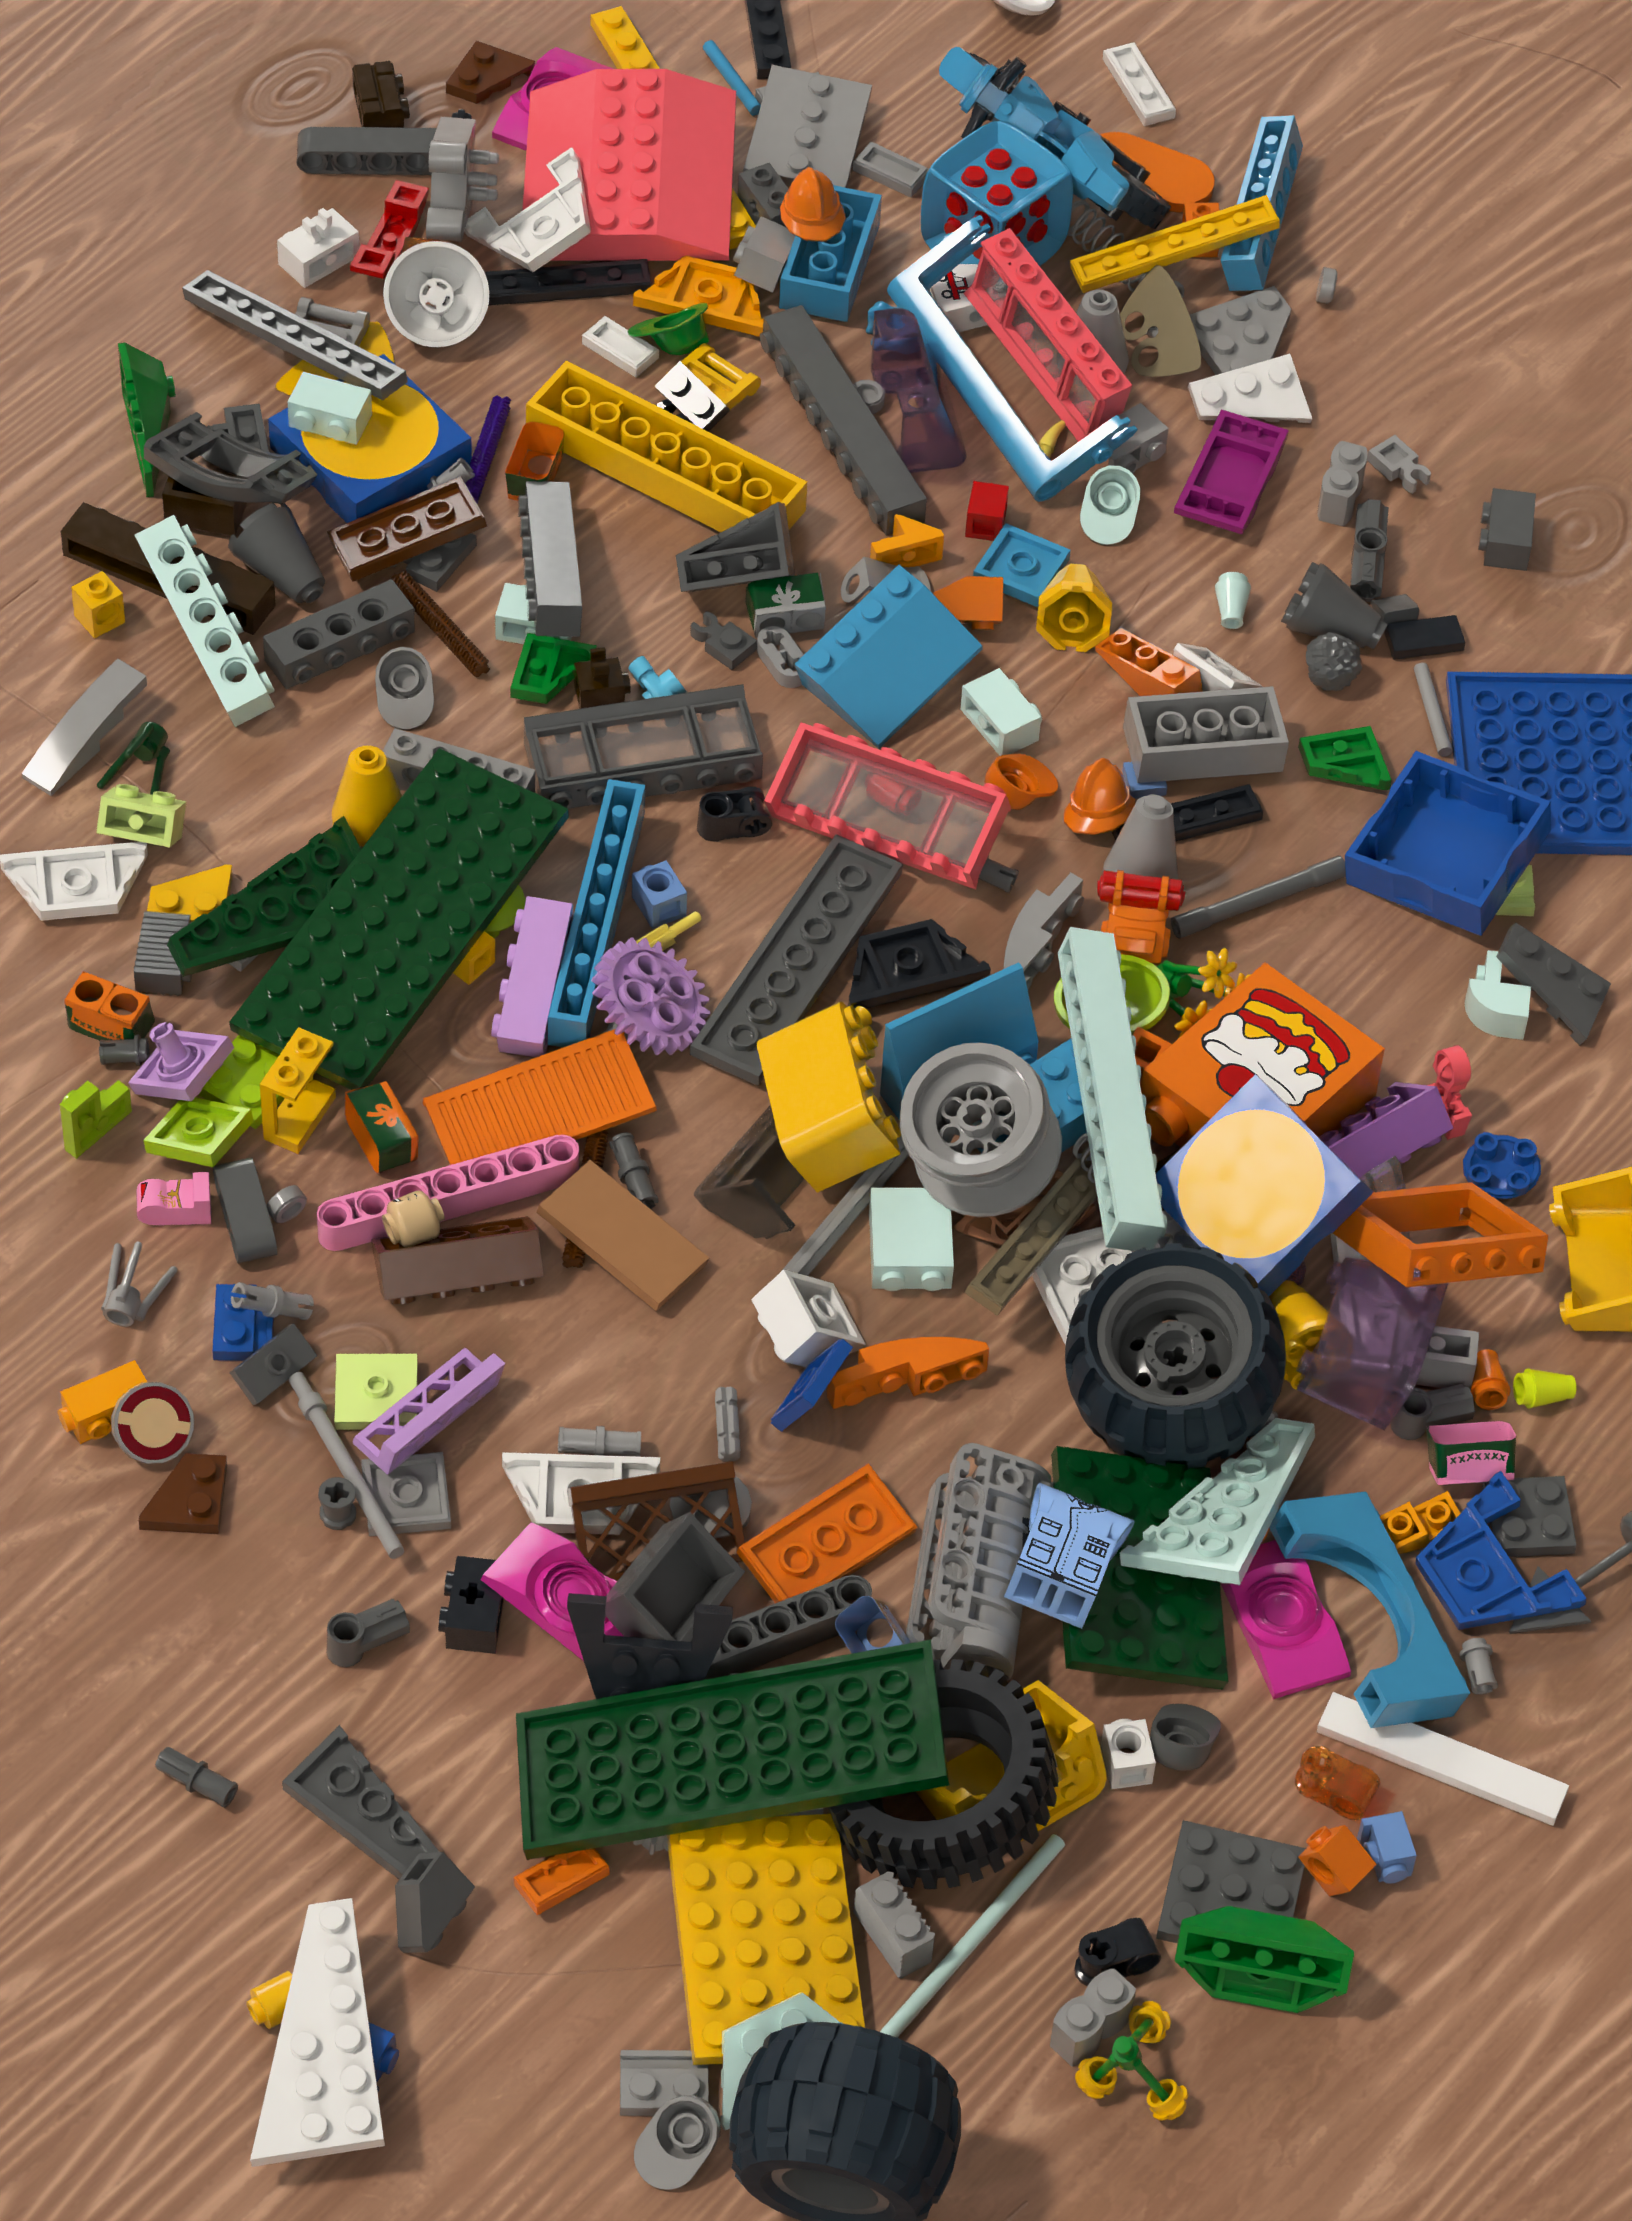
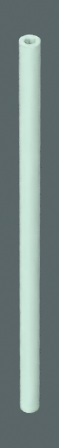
[880,1834,1065,2038]

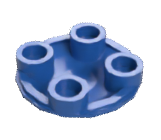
[1463,1132,1541,1199]

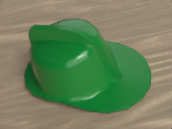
[627,303,709,355]

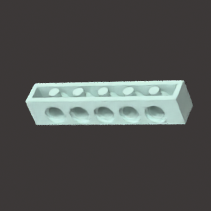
[135,515,275,727]

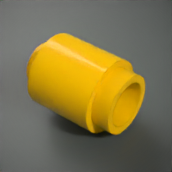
[246,1971,293,2029]

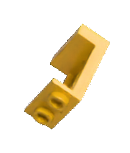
[260,1027,336,1154]

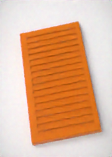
[423,1029,657,1165]

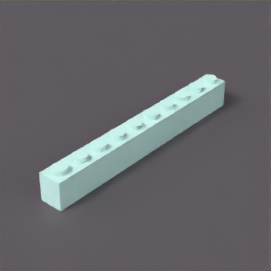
[1058,927,1167,1251]

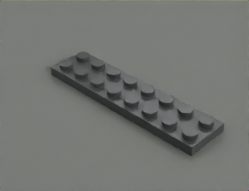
[690,834,903,1086]

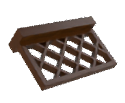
[567,1461,745,1581]

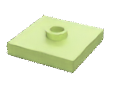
[334,1354,418,1430]

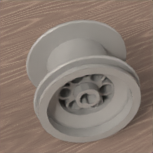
[900,1043,1062,1217]

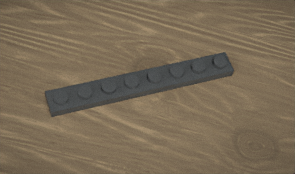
[182,270,408,400]

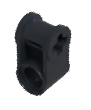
[697,787,772,841]
[1074,1918,1161,1986]

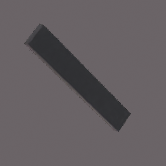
[443,259,652,306]

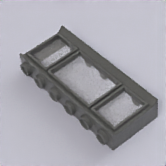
[524,684,763,809]

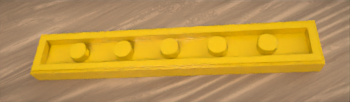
[1070,195,1280,293]

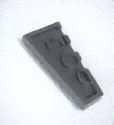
[282,1725,439,1879]

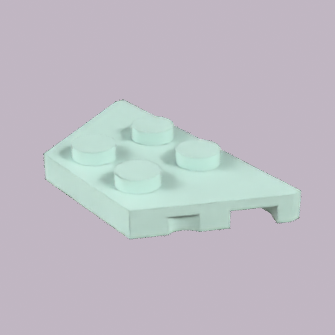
[720,1992,840,2130]

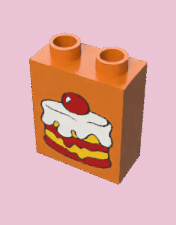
[1141,962,1385,1148]

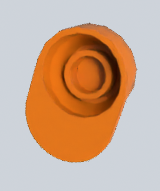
[984,753,1058,810]

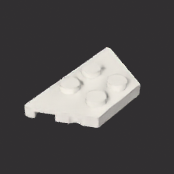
[0,842,148,921]
[502,1452,660,1535]

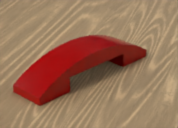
[350,180,429,279]

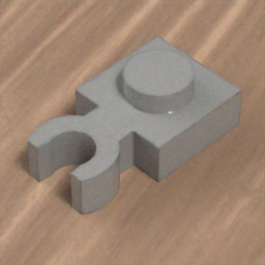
[1367,435,1431,494]

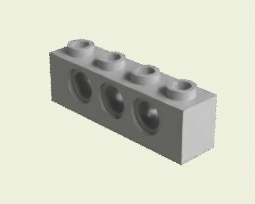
[383,728,535,793]

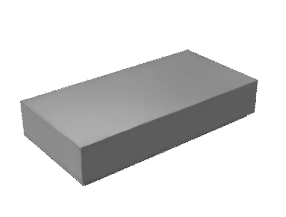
[852,142,929,198]

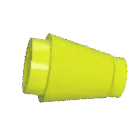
[1513,1368,1576,1409]

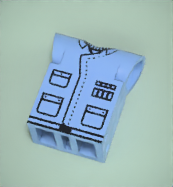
[1004,1483,1135,1629]

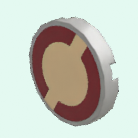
[111,1382,194,1464]

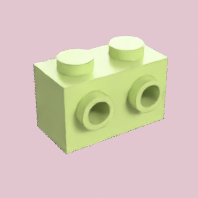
[96,784,186,848]

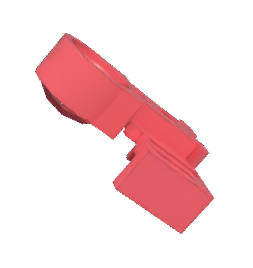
[1428,1045,1472,1140]

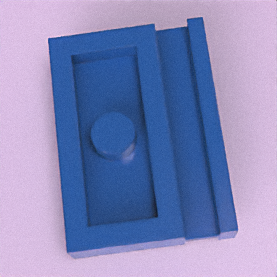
[212,1284,274,1361]

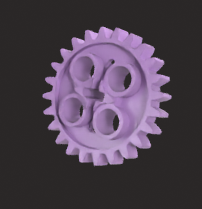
[591,938,710,1055]

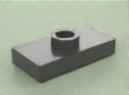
[229,1323,317,1405]

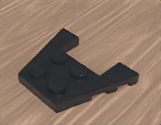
[567,1593,733,1699]

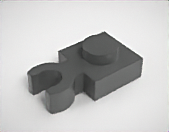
[690,611,757,670]

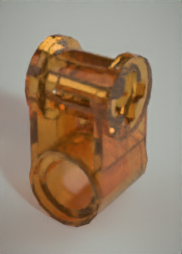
[1295,1746,1381,1821]

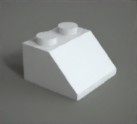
[751,1269,866,1367]

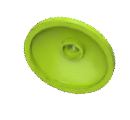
[1054,954,1170,1036]

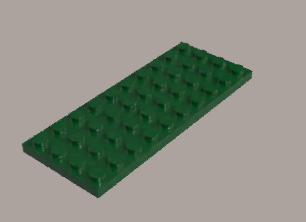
[229,748,569,1090]
[516,1639,949,1860]

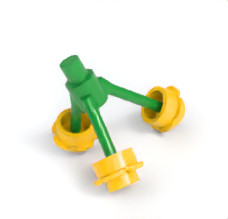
[1075,2001,1189,2121]

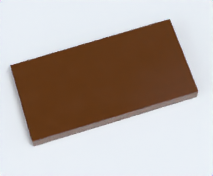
[327,477,487,582]

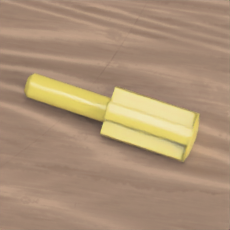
[636,911,701,951]

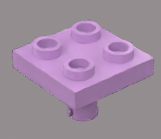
[128,1022,235,1101]

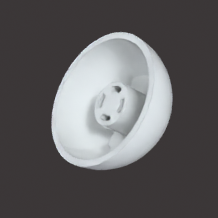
[383,241,489,348]

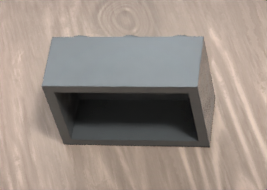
[605,1512,745,1642]

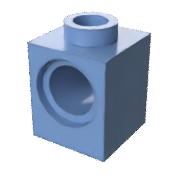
[632,860,687,929]

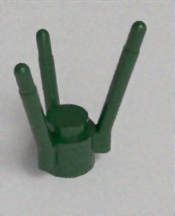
[97,722,170,795]

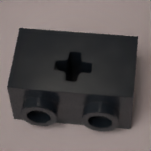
[438,1556,504,1654]

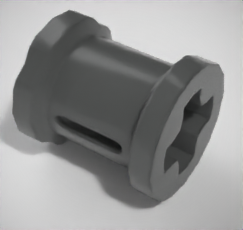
[318,1477,356,1530]

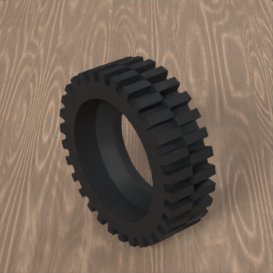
[828,1659,1059,1889]

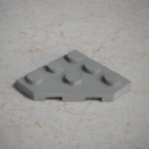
[1190,286,1291,375]

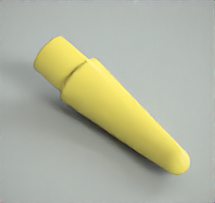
[1038,420,1066,458]

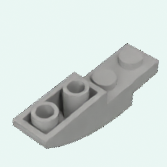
[1003,872,1084,990]

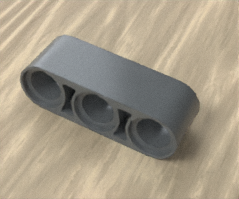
[213,1157,277,1263]

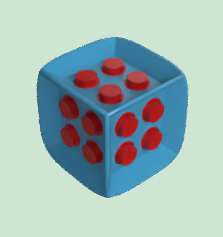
[921,121,1073,282]

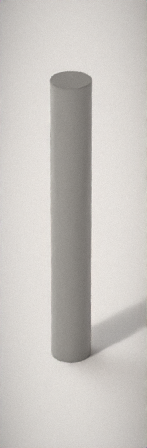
[1414,663,1453,757]

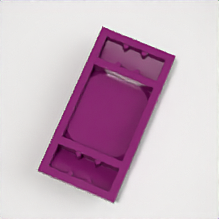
[1174,409,1289,534]

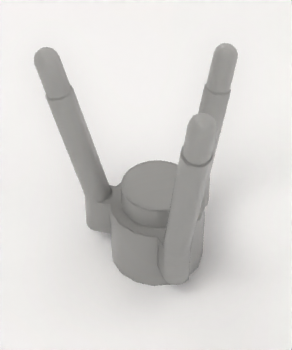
[101,1242,177,1327]

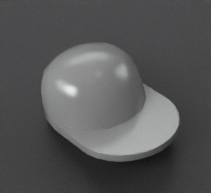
[375,647,434,730]
[634,2095,721,2190]

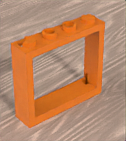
[1333,1182,1548,1287]

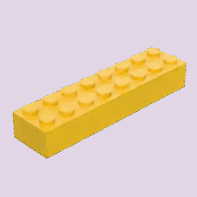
[526,361,807,532]

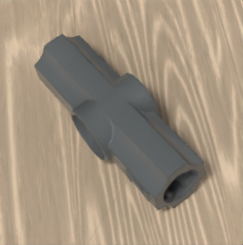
[1350,499,1389,602]

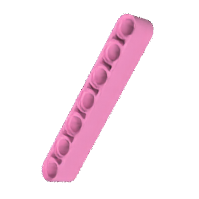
[317,1135,579,1251]

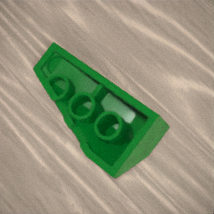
[118,342,176,497]

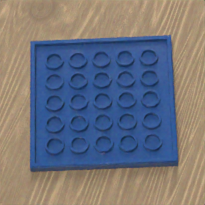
[1446,672,1632,855]

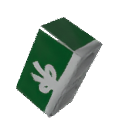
[745,572,826,638]

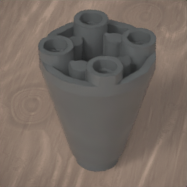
[1281,562,1387,650]

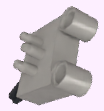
[426,109,499,242]

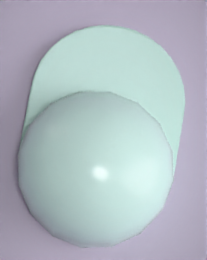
[1080,465,1140,545]

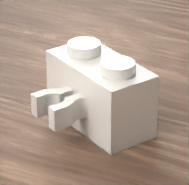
[277,208,359,288]

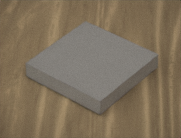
[361,1452,451,1536]

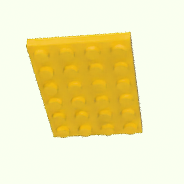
[667,1814,865,2065]

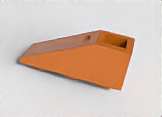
[933,576,1003,631]
[1095,628,1203,696]

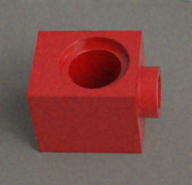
[965,481,1009,541]

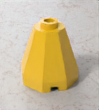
[1036,564,1112,652]

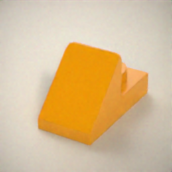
[870,514,944,568]

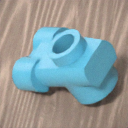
[628,656,687,699]

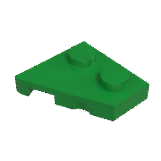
[510,633,597,704]
[1298,726,1392,790]

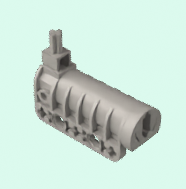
[906,1443,1053,1681]

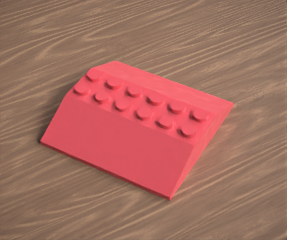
[522,69,737,261]

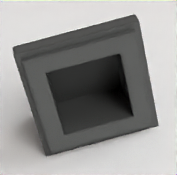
[1371,594,1419,624]

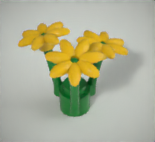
[1157,948,1250,1038]

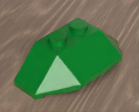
[1175,1906,1354,2013]

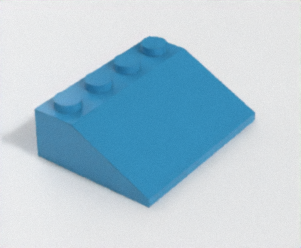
[795,565,983,749]
[880,962,1039,1121]

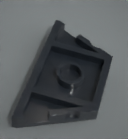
[848,919,991,1009]

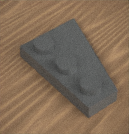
[1496,923,1611,1046]

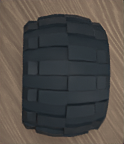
[729,2022,961,2221]

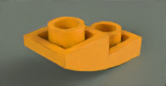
[1380,1491,1461,1554]

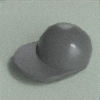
[1150,1704,1221,1771]

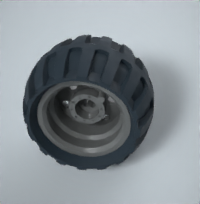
[1065,1243,1286,1469]

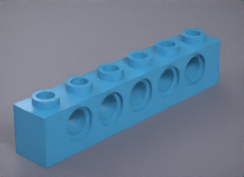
[1220,115,1303,291]

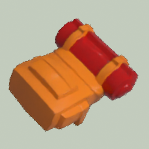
[1097,870,1186,966]

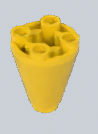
[1269,1281,1353,1390]

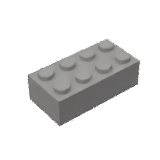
[1123,686,1289,783]

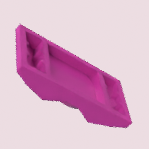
[492,47,613,151]
[481,1522,623,1661]
[1220,1540,1351,1699]

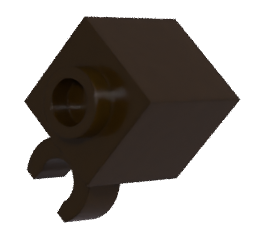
[574,647,631,709]

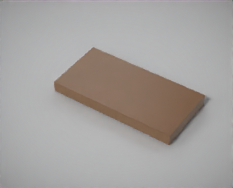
[536,1160,709,1311]

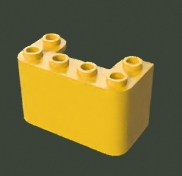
[757,1002,901,1193]

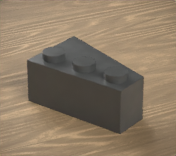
[676,502,795,593]

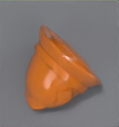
[780,167,846,242]
[1064,758,1135,835]

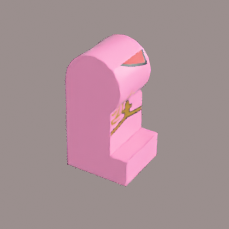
[136,1172,211,1225]

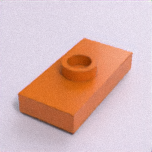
[514,1848,610,1915]

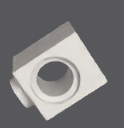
[1101,1719,1156,1790]

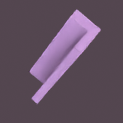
[353,1348,505,1475]

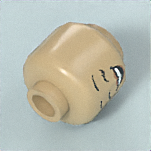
[382,1190,445,1248]

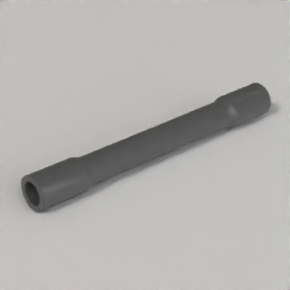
[1171,855,1346,939]

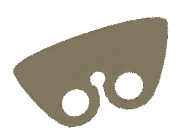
[1120,265,1201,377]

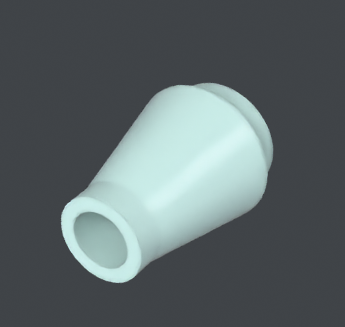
[1215,572,1251,629]

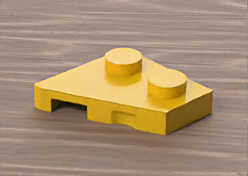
[147,864,233,922]

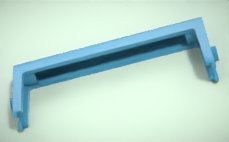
[887,215,1138,502]

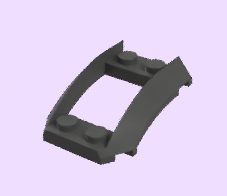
[144,412,317,504]

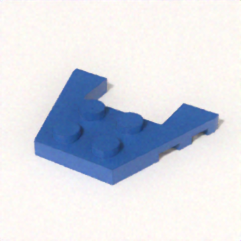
[1415,1471,1587,1630]

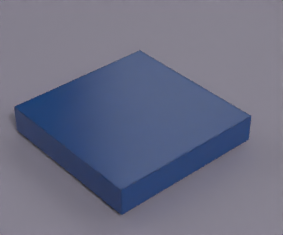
[771,1338,853,1432]

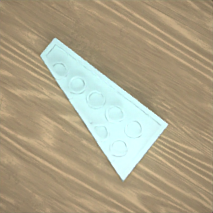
[1120,1418,1315,1585]

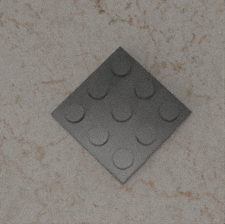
[1156,1820,1306,1944]

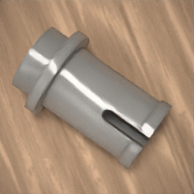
[427,458,475,489]
[1459,1638,1498,1694]

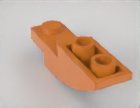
[827,1337,989,1409]

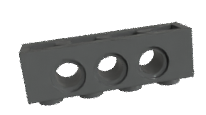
[263,579,415,689]

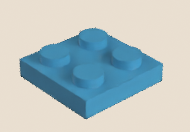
[973,523,1071,607]

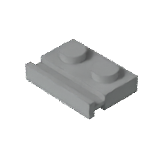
[620,2050,708,2116]

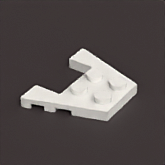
[464,147,591,272]

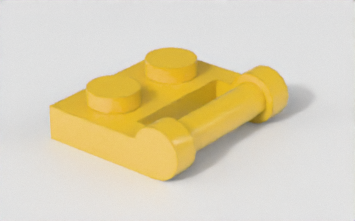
[681,343,761,410]

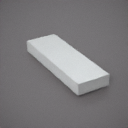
[1103,42,1176,126]

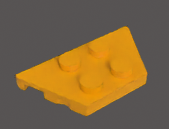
[633,255,763,337]

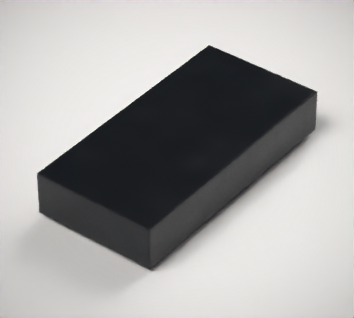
[1384,615,1466,660]

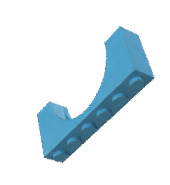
[1269,1491,1470,1728]

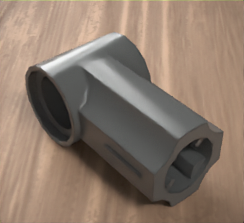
[1390,1384,1475,1440]
[326,1599,410,1667]

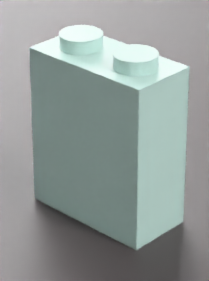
[869,1188,954,1291]

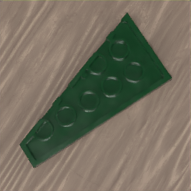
[167,816,361,977]

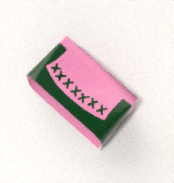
[1426,1421,1516,1485]

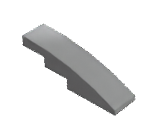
[22,659,147,796]

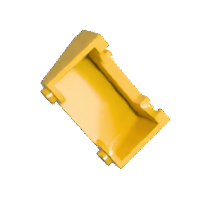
[1549,1167,1632,1332]
[915,1680,1107,1842]

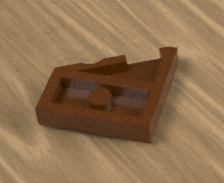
[446,40,535,104]
[138,1453,227,1534]

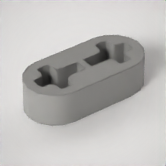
[757,626,804,688]

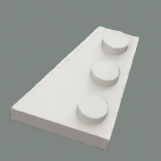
[1188,354,1312,423]

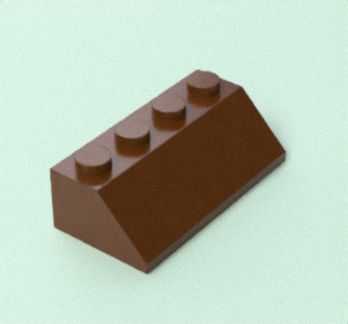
[371,1216,544,1304]

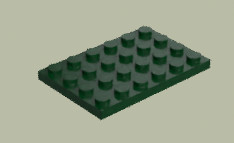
[1051,1446,1229,1690]

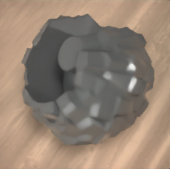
[1306,632,1362,691]

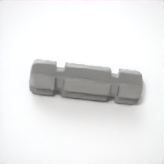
[715,1386,741,1462]

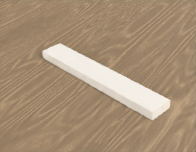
[1317,1692,1569,1826]

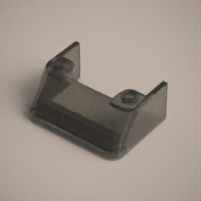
[694,1105,804,1239]

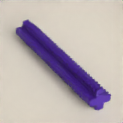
[465,395,511,504]

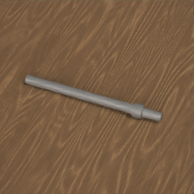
[289,1372,404,1559]

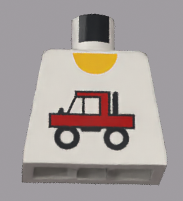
[930,264,1008,333]

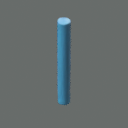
[703,40,761,116]

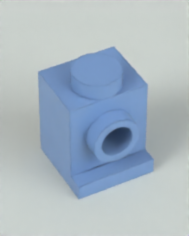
[1357,1811,1417,1884]

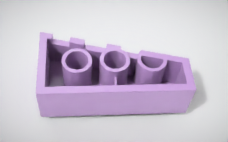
[491,896,574,1058]

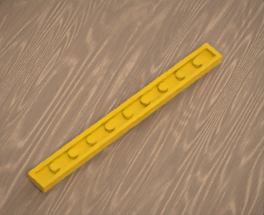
[590,6,756,250]

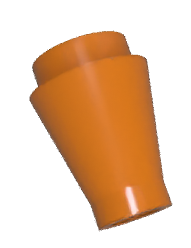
[1471,1349,1511,1410]

